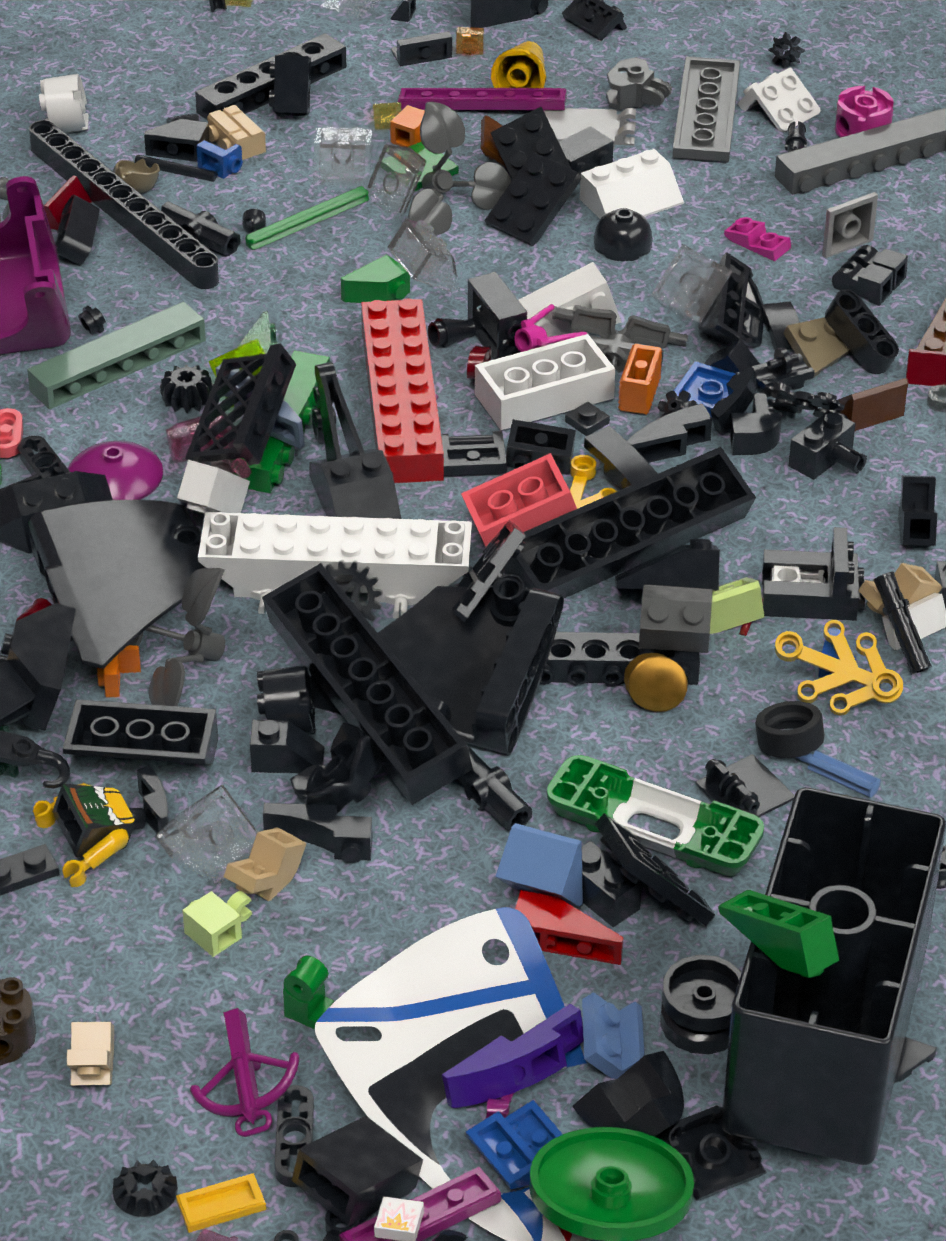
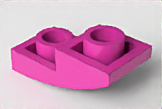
[724,217,791,261]

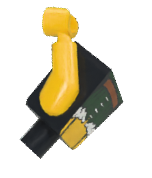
[33,783,146,887]

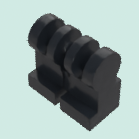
[832,245,908,306]

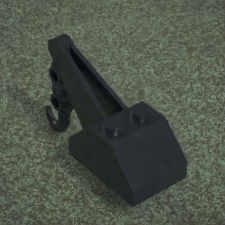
[309,362,401,519]
[0,603,76,789]

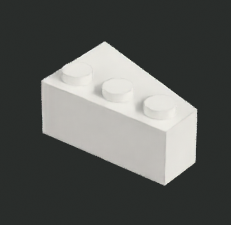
[519,262,622,337]
[177,460,250,514]

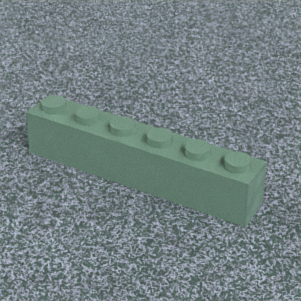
[27,302,206,410]

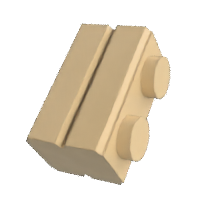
[207,105,266,160]

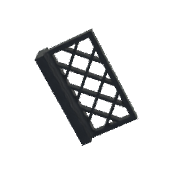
[185,343,296,465]

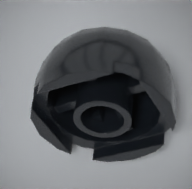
[594,208,653,262]

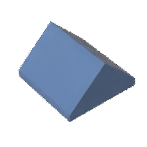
[495,823,583,907]

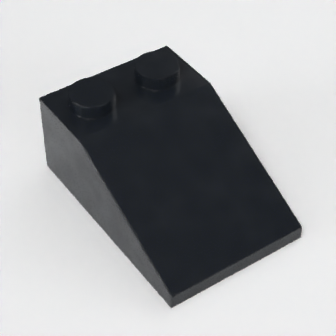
[471,0,548,30]
[615,539,720,591]

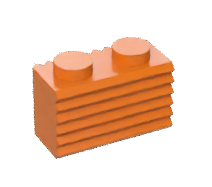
[618,344,662,414]

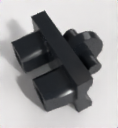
[752,348,815,397]

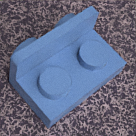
[582,992,644,1079]

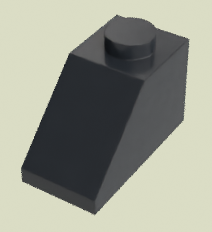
[144,119,209,162]
[250,720,325,773]

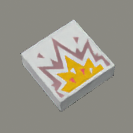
[374,1196,424,1241]

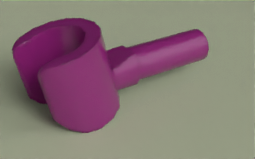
[486,1093,514,1118]

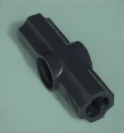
[161,201,241,256]
[456,747,532,830]

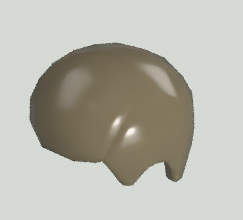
[113,159,160,193]

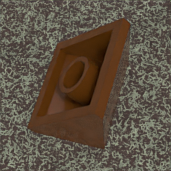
[838,378,908,431]

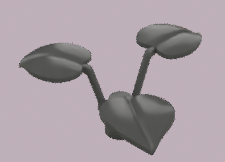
[407,102,512,239]
[128,568,225,706]

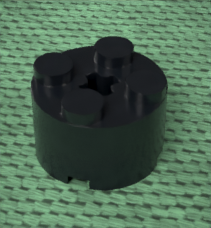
[257,666,316,735]

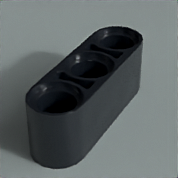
[55,194,100,266]
[825,289,899,374]

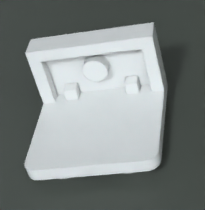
[738,67,821,132]

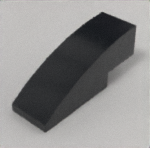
[627,403,712,463]

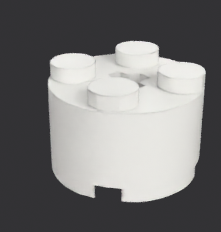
[39,74,89,133]

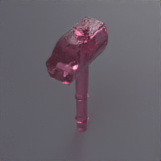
[166,412,251,478]

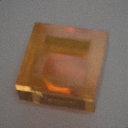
[456,27,484,55]

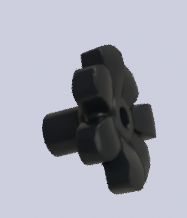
[658,390,698,418]

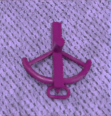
[190,1008,299,1137]

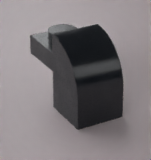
[730,393,782,455]
[898,475,937,546]

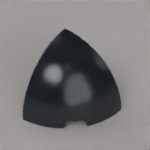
[572,1051,684,1136]

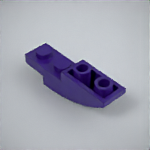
[442,1004,584,1108]

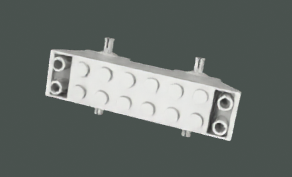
[198,512,472,619]

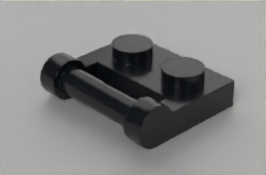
[441,431,507,476]

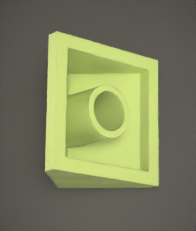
[710,577,764,634]

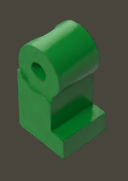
[283,955,335,1029]

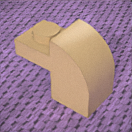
[858,563,942,617]
[223,828,307,901]
[67,1022,114,1086]

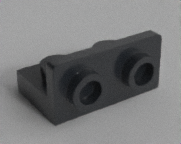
[562,0,627,41]

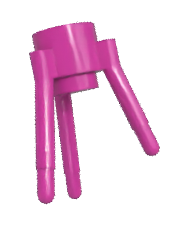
[514,304,587,352]

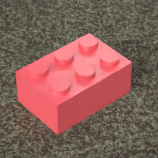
[461,453,577,547]

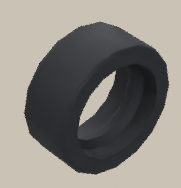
[755,701,825,758]

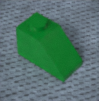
[341,254,410,303]

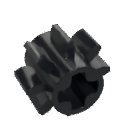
[768,32,805,68]

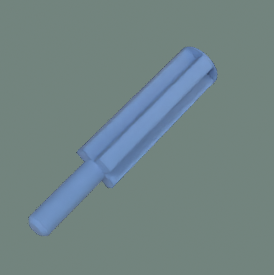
[795,750,881,798]

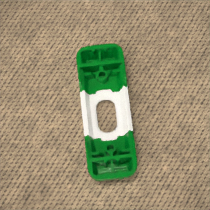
[547,755,764,877]

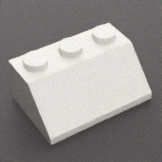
[580,149,684,219]

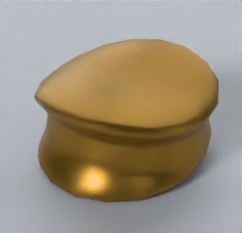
[624,653,688,712]

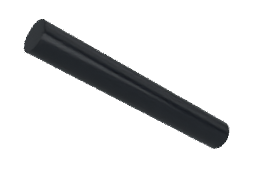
[134,155,218,182]

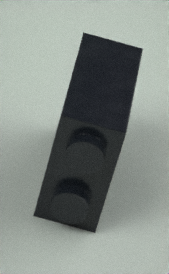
[292,1116,423,1226]

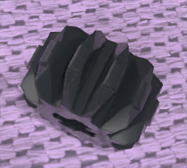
[160,364,213,414]

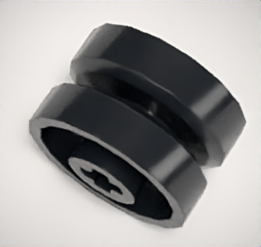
[660,955,742,1055]

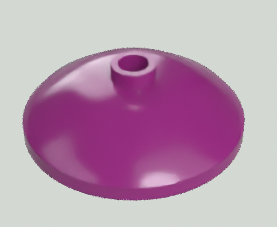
[68,441,163,500]

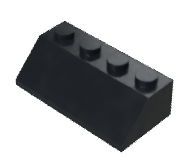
[63,699,218,764]

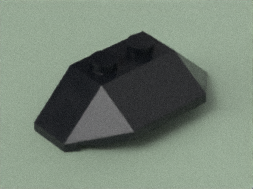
[698,252,764,348]
[0,471,113,554]

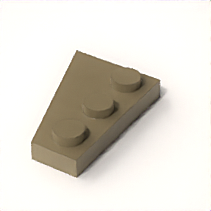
[784,317,851,377]

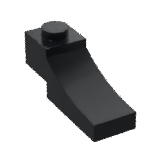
[263,803,373,863]

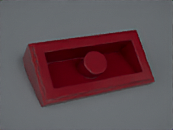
[44,175,92,231]
[906,349,946,387]

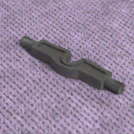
[552,305,688,348]

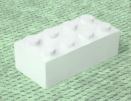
[475,334,615,430]

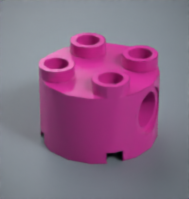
[835,86,894,138]

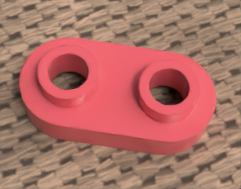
[0,408,23,458]

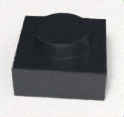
[565,402,610,436]

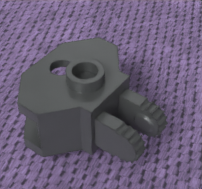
[606,57,672,110]

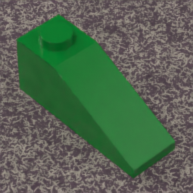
[718,890,839,978]

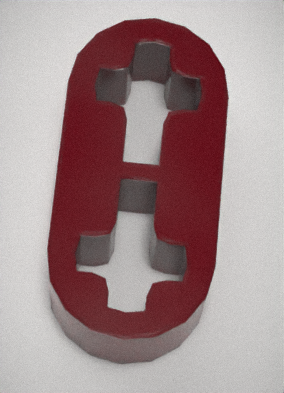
[467,346,492,379]

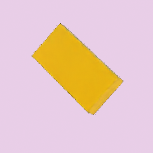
[176,1173,266,1233]

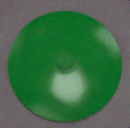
[529,1127,694,1241]

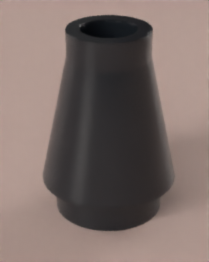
[428,318,475,348]

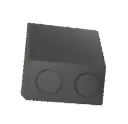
[639,585,712,653]

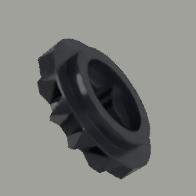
[113,1159,178,1217]

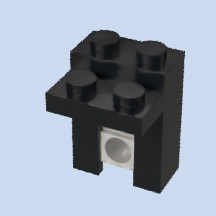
[762,527,865,621]

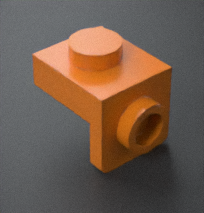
[97,645,141,697]

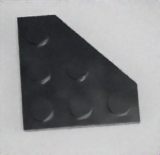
[595,813,715,926]

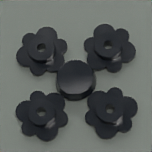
[762,382,848,419]

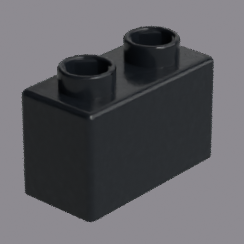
[721,787,946,1165]

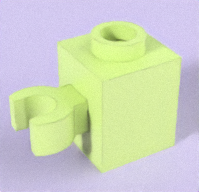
[182,891,252,957]

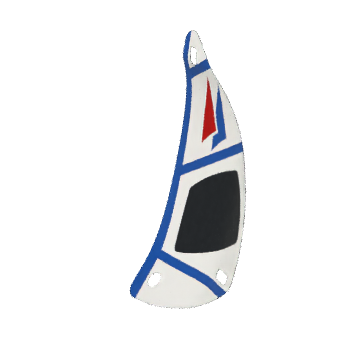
[315,907,602,1241]

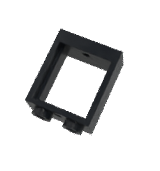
[468,272,527,360]

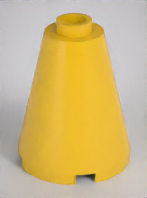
[491,41,546,88]

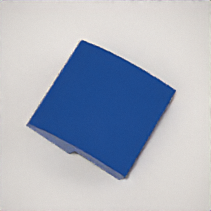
[466,1100,563,1189]

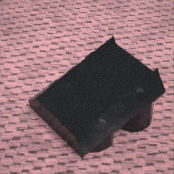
[656,1105,767,1201]

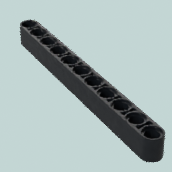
[29,120,219,289]

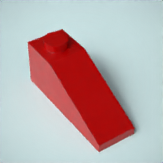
[515,890,623,965]

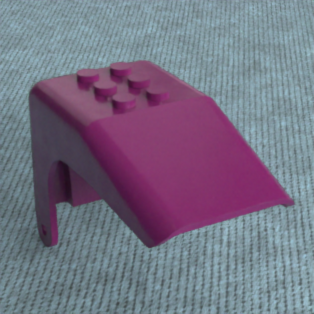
[0,176,71,355]

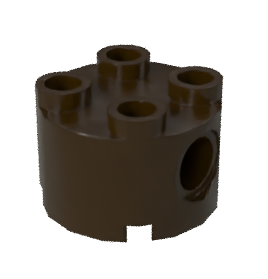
[0,977,36,1065]

